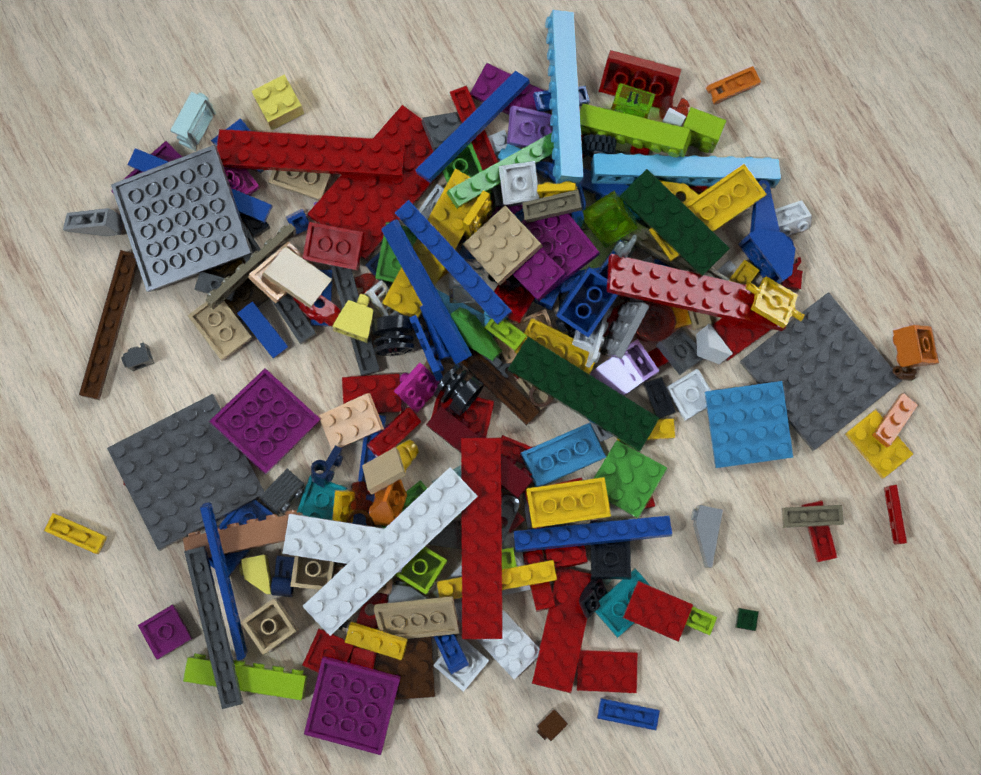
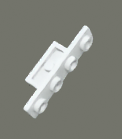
[572,307,612,368]

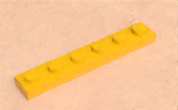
[437,560,557,599]

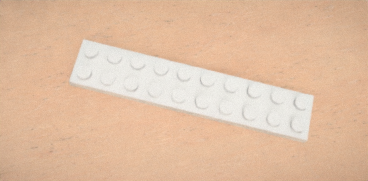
[303,467,478,636]

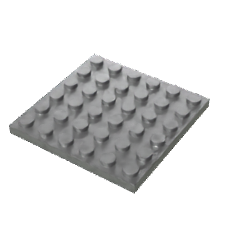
[111,145,253,292]
[740,292,902,451]
[107,394,264,551]

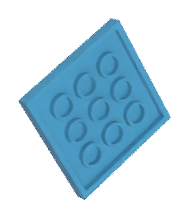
[704,381,793,468]

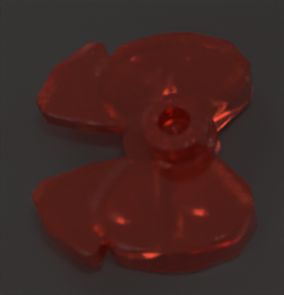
[659,96,690,122]
[354,273,379,303]
[349,481,375,512]

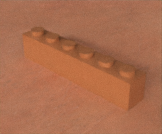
[183,510,303,558]

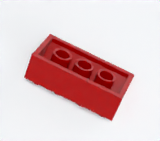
[598,50,681,111]

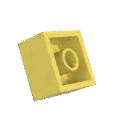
[251,74,305,130]

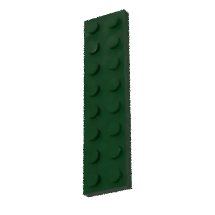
[507,337,660,451]

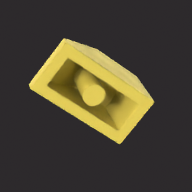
[239,555,272,595]

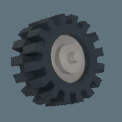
[582,134,617,157]

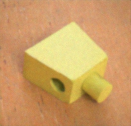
[333,294,374,343]

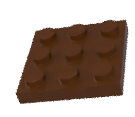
[373,636,435,700]

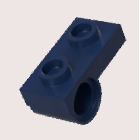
[311,445,344,488]
[271,556,294,597]

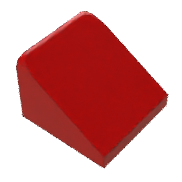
[648,347,669,368]
[350,647,377,669]

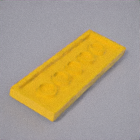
[649,164,767,262]

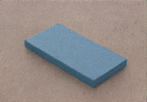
[520,423,606,487]

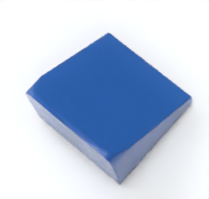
[286,209,309,235]

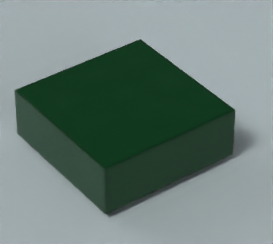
[735,608,759,631]

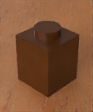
[536,708,568,741]

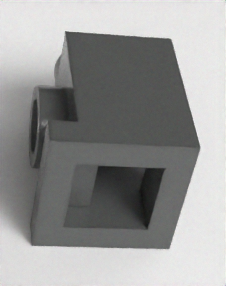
[121,342,155,371]

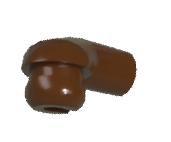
[892,366,917,381]

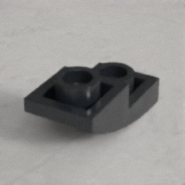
[579,579,607,618]

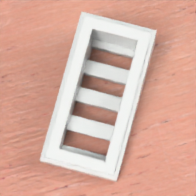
[364,280,400,316]

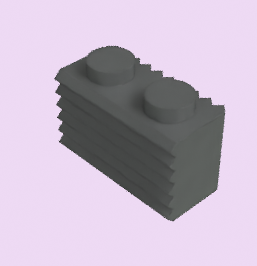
[260,468,305,515]

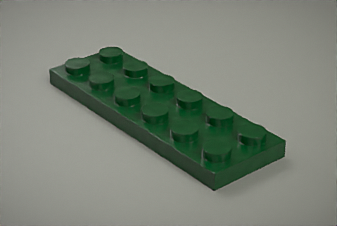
[620,169,730,276]

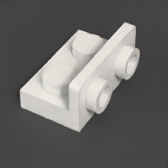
[775,200,812,236]

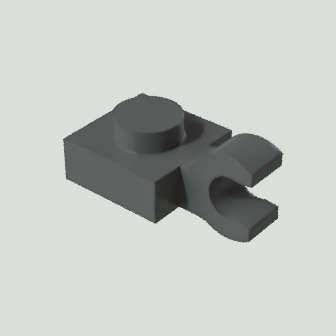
[483,356,511,379]

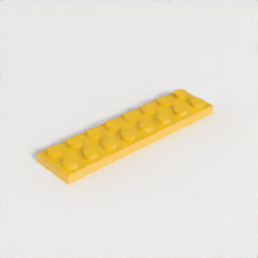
[382,169,478,318]

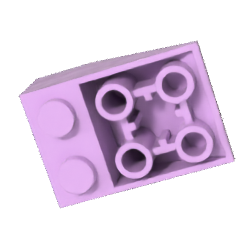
[589,339,659,396]

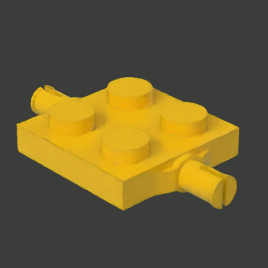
[745,276,805,328]

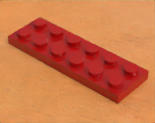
[532,568,592,693]

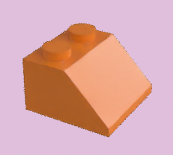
[893,325,939,368]
[369,479,407,526]

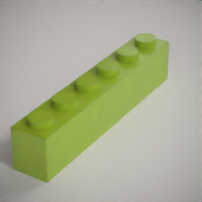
[580,103,691,158]
[183,653,308,700]

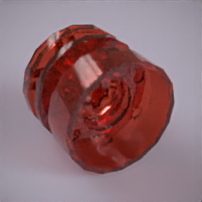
[635,302,676,342]

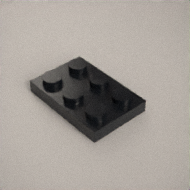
[590,520,631,580]

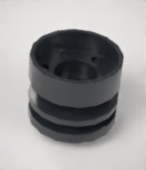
[372,315,414,356]
[433,364,484,416]

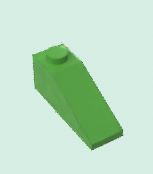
[450,307,502,361]

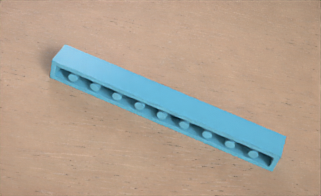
[545,10,583,186]
[591,153,781,188]

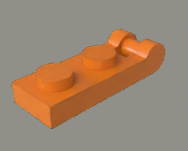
[706,66,761,105]

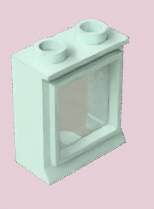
[170,92,216,151]

